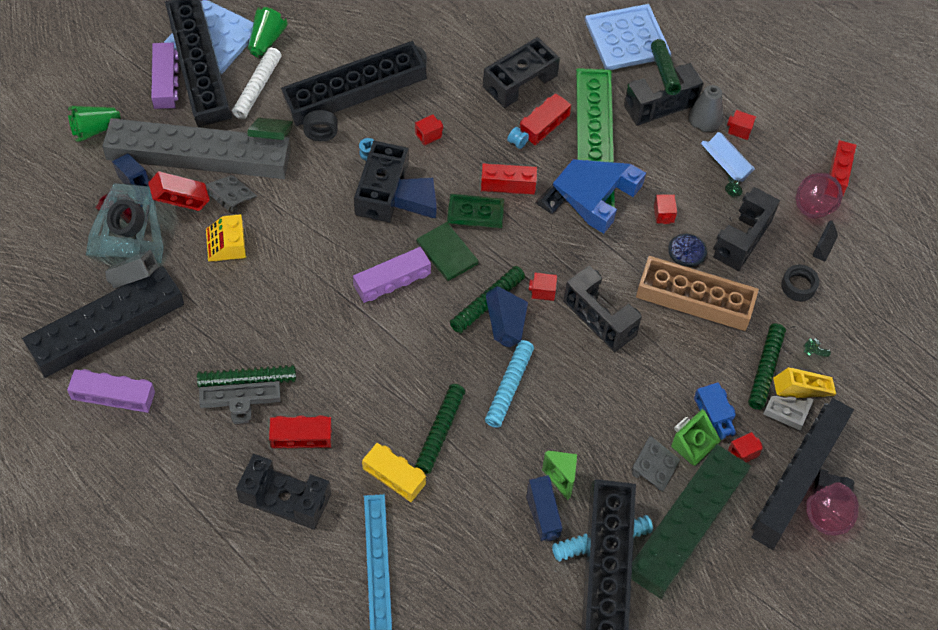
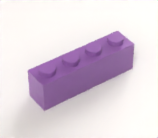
[152,42,179,109]
[353,247,431,303]
[67,369,155,413]

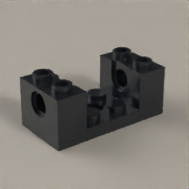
[483,37,560,109]
[624,63,703,126]
[354,140,409,223]
[713,187,780,271]
[563,265,642,353]
[236,453,331,530]

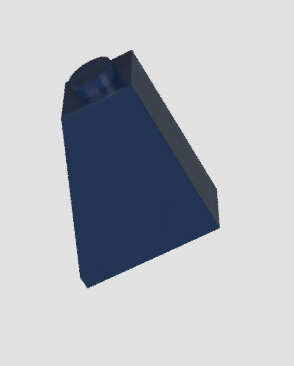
[112,154,154,207]
[395,178,437,218]
[486,286,528,348]
[526,475,562,541]

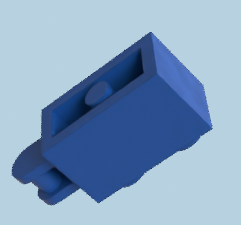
[694,382,736,440]

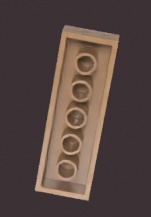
[636,256,759,331]

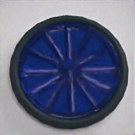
[668,233,707,267]

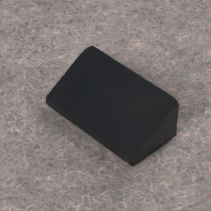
[535,184,566,214]
[813,220,838,261]

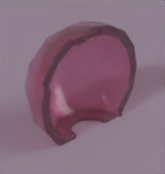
[795,173,843,219]
[806,482,859,536]

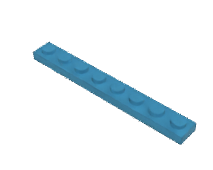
[364,494,392,630]

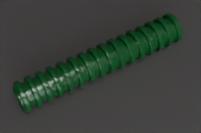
[651,39,681,95]
[450,266,525,334]
[748,323,786,410]
[197,365,296,387]
[414,384,466,474]

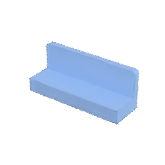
[701,132,755,182]

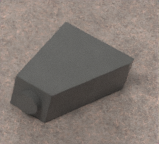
[105,249,159,288]

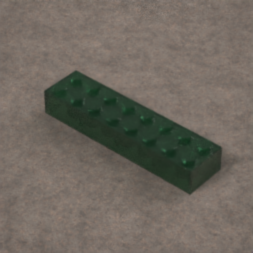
[631,444,751,600]

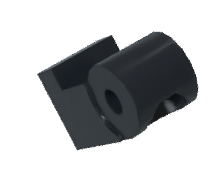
[814,469,855,500]

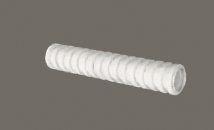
[232,48,281,119]

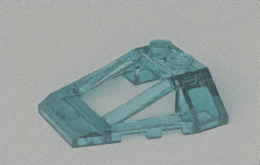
[86,183,164,263]

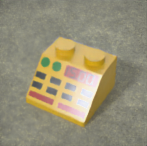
[206,214,246,262]

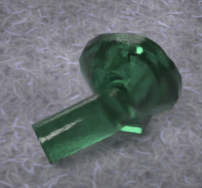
[725,176,743,197]
[803,338,831,357]

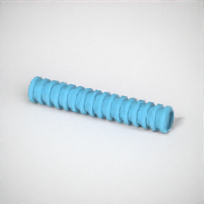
[485,340,534,427]
[552,515,653,562]

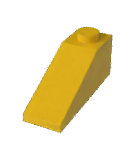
[773,367,836,398]

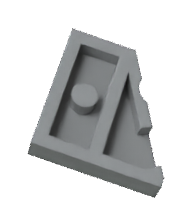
[764,396,814,430]

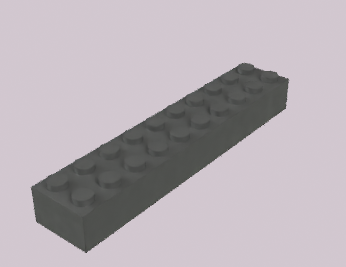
[102,118,291,179]

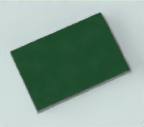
[247,117,293,140]
[447,194,505,228]
[416,222,479,281]

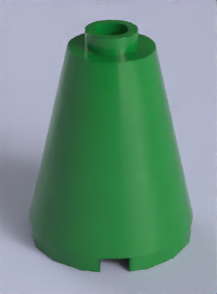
[248,7,288,57]
[68,106,121,142]

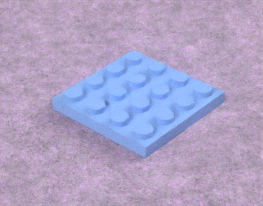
[164,0,253,75]
[585,4,671,70]

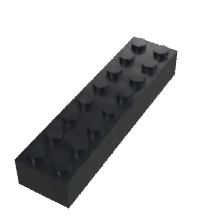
[165,0,232,127]
[281,40,427,126]
[22,266,184,379]
[751,398,855,550]
[581,479,636,630]

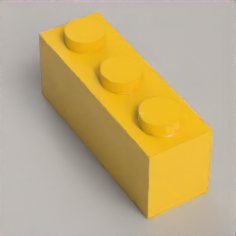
[362,443,426,502]

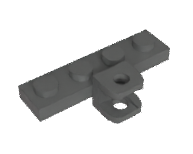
[199,381,281,424]

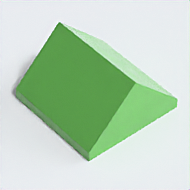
[671,409,721,466]
[542,451,577,500]

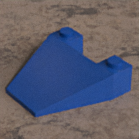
[553,159,646,234]

